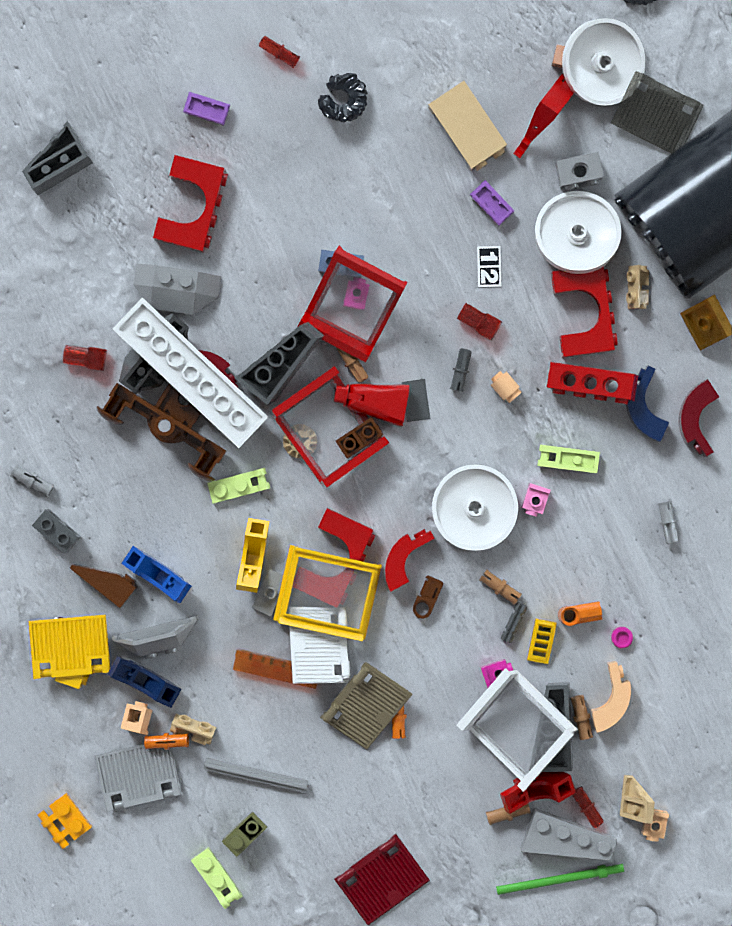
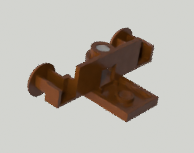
[96,383,227,481]

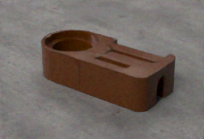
[413,575,443,619]

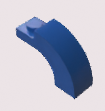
[121,546,192,603]

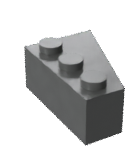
[22,121,93,195]

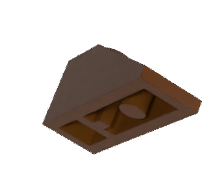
[70,564,138,608]

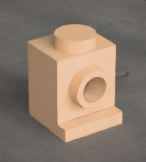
[121,701,152,736]
[641,809,669,842]

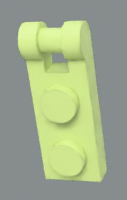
[537,445,600,473]
[207,468,270,503]
[191,847,243,909]

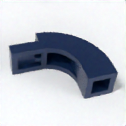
[626,365,669,442]

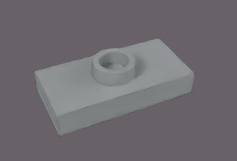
[252,569,283,616]

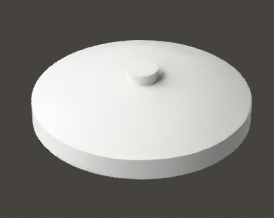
[562,18,645,106]
[535,191,621,274]
[432,465,518,551]

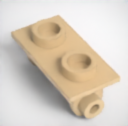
[626,265,649,309]
[170,714,216,746]

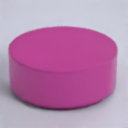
[611,627,633,648]

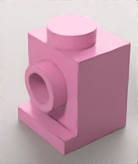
[521,483,551,517]

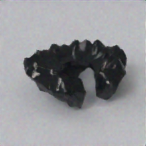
[318,73,368,123]

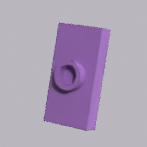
[183,92,231,126]
[470,180,514,226]

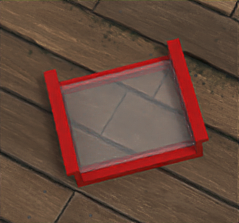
[297,245,408,363]
[271,366,389,488]

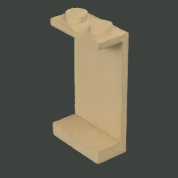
[428,81,507,171]

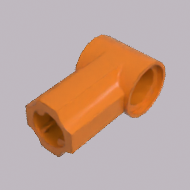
[558,601,602,626]

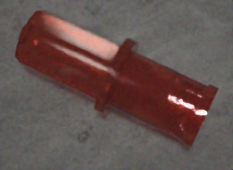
[259,36,301,68]
[573,786,604,828]

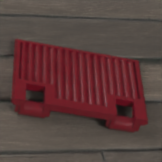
[334,834,430,925]

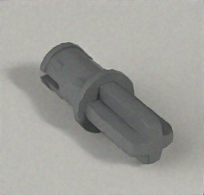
[450,348,472,392]

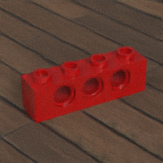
[547,362,638,404]

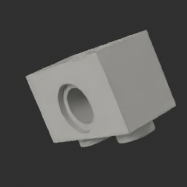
[555,152,604,191]

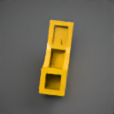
[236,518,270,593]

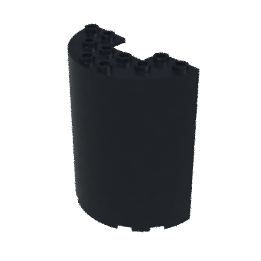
[614,110,732,299]

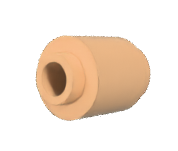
[491,371,521,403]

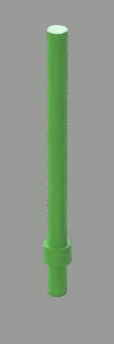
[496,864,624,895]

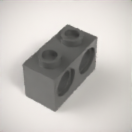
[32,509,81,554]

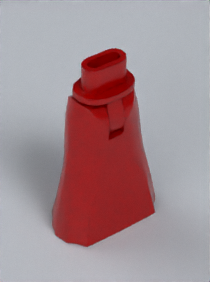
[334,384,410,427]

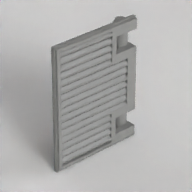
[95,741,182,812]

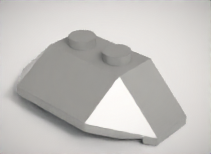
[133,264,221,315]
[112,615,198,659]

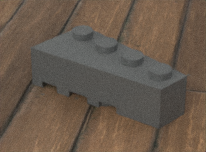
[235,322,324,405]
[529,682,573,772]

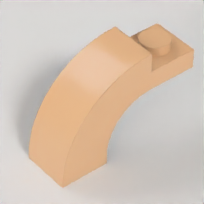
[591,661,631,733]

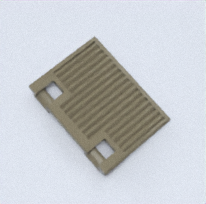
[320,662,413,750]

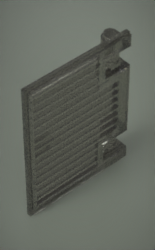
[611,71,704,154]

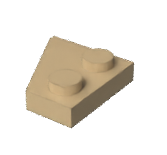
[620,775,655,824]

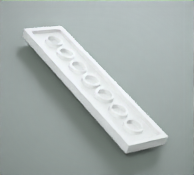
[112,298,268,448]

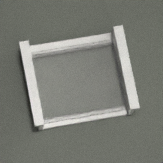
[457,669,578,791]

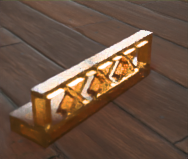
[233,648,317,689]

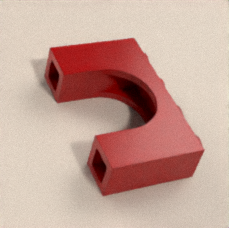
[153,155,228,253]
[551,266,618,358]
[292,508,376,608]

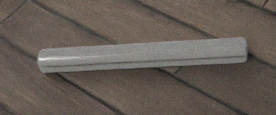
[204,758,308,793]

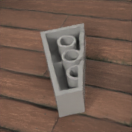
[520,808,617,861]

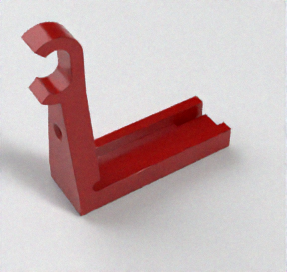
[513,73,574,158]

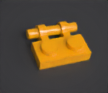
[37,793,92,849]

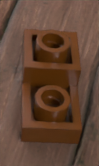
[335,417,384,459]

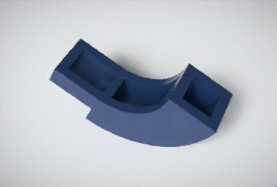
[107,656,182,708]

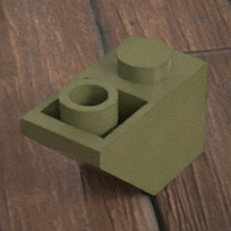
[222,812,268,857]

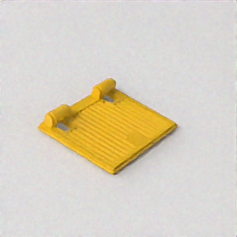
[28,614,110,679]

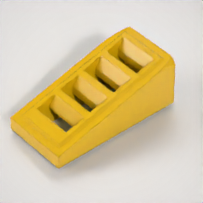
[527,618,557,664]

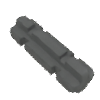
[501,602,527,643]

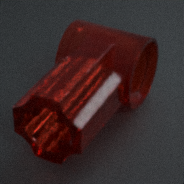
[457,303,503,341]
[63,345,107,371]

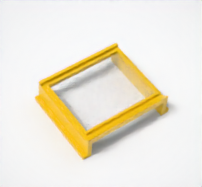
[273,545,382,641]

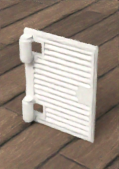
[288,607,351,684]

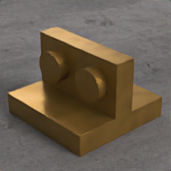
[680,294,732,351]

